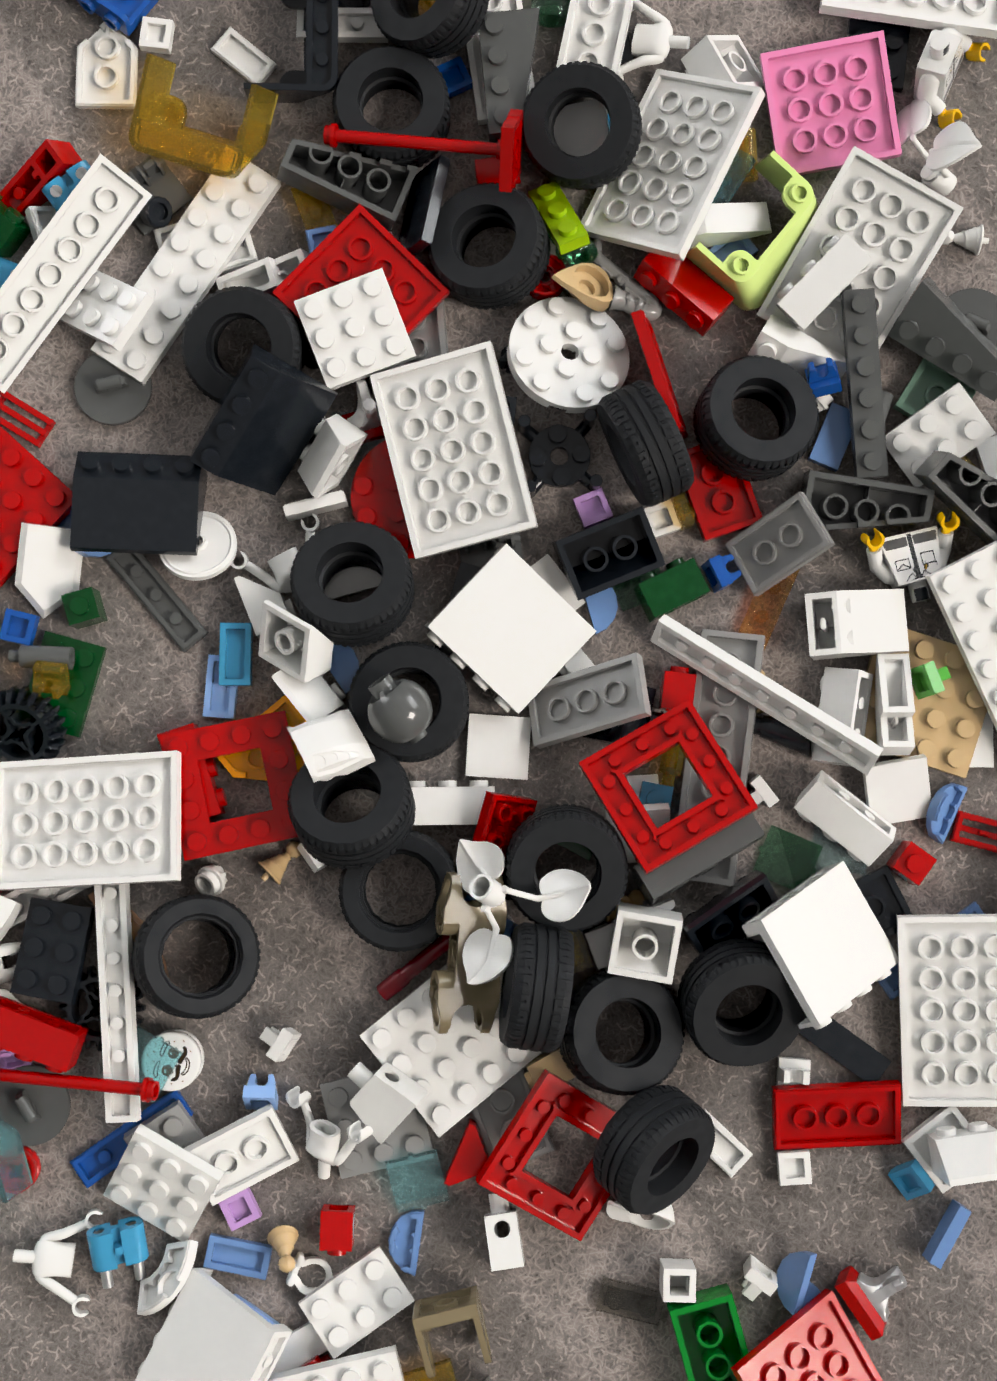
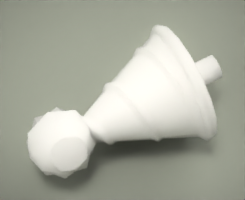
[942,224,989,256]

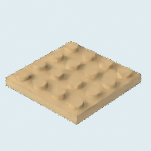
[864,629,987,779]

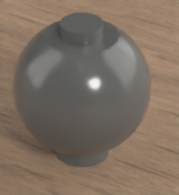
[367,673,433,744]

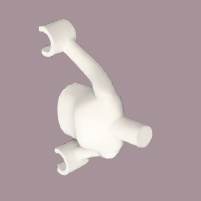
[618,0,690,81]
[231,513,320,593]
[286,1086,373,1179]
[13,1208,103,1317]

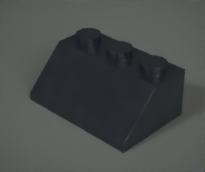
[552,506,666,601]
[682,870,778,955]

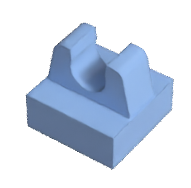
[242,1074,278,1110]

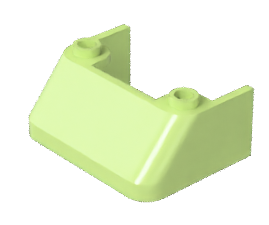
[686,150,818,311]

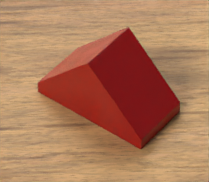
[444,1119,489,1186]

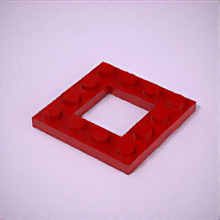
[579,699,758,875]
[159,710,298,861]
[475,1069,617,1242]

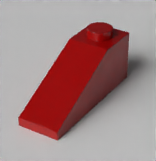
[0,139,82,217]

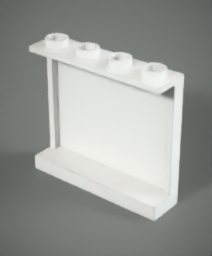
[425,543,596,714]
[742,861,898,1030]
[135,1267,292,1381]

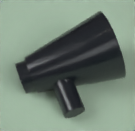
[754,715,812,756]

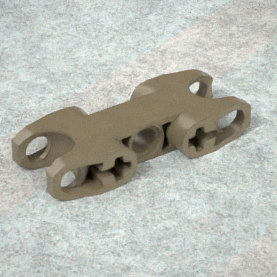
[429,872,507,1034]

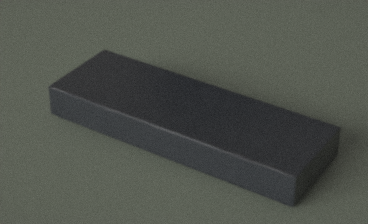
[799,1016,892,1081]

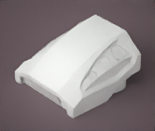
[286,709,376,783]

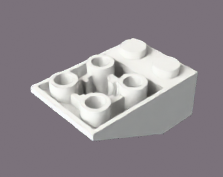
[805,589,909,660]

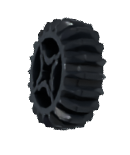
[0,685,68,762]
[58,965,146,1051]

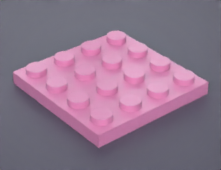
[759,30,902,175]

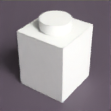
[659,1258,696,1303]

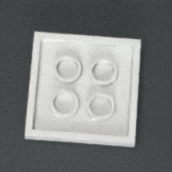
[294,268,416,390]
[103,1124,224,1241]

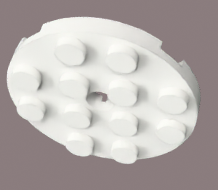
[507,297,630,413]

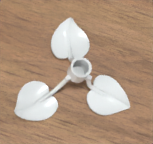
[897,98,982,196]
[456,839,591,985]

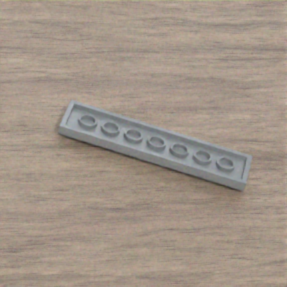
[678,629,765,886]

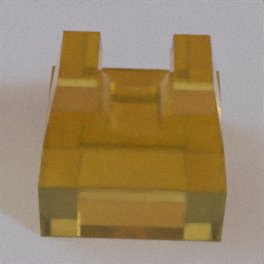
[32,660,71,699]

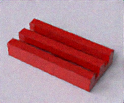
[0,391,56,448]
[949,810,997,853]

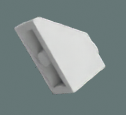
[234,576,297,638]

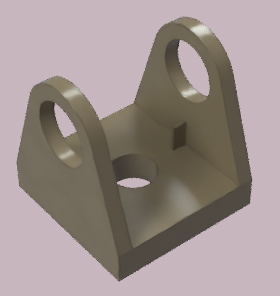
[412,1285,492,1378]

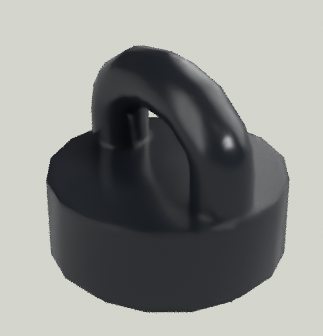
[140,196,173,228]

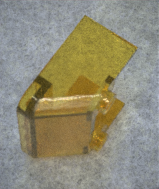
[129,53,279,179]

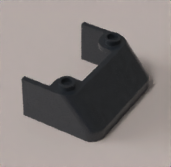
[244,0,339,103]

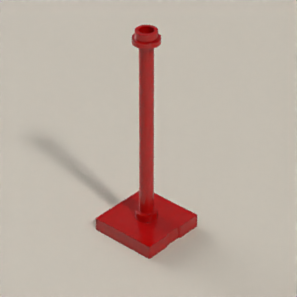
[323,109,523,193]
[0,1068,160,1103]

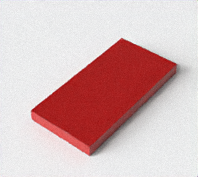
[631,309,688,439]
[771,1080,901,1150]

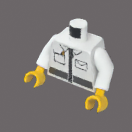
[913,28,990,129]
[860,511,960,603]

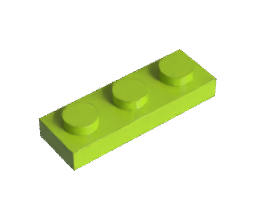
[528,182,590,255]

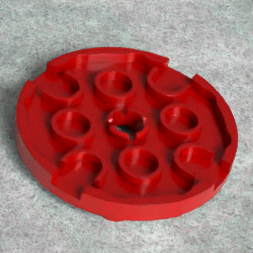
[351,440,430,559]

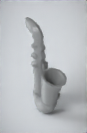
[590,238,662,321]

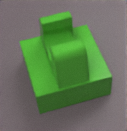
[911,661,951,700]

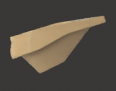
[551,263,613,312]

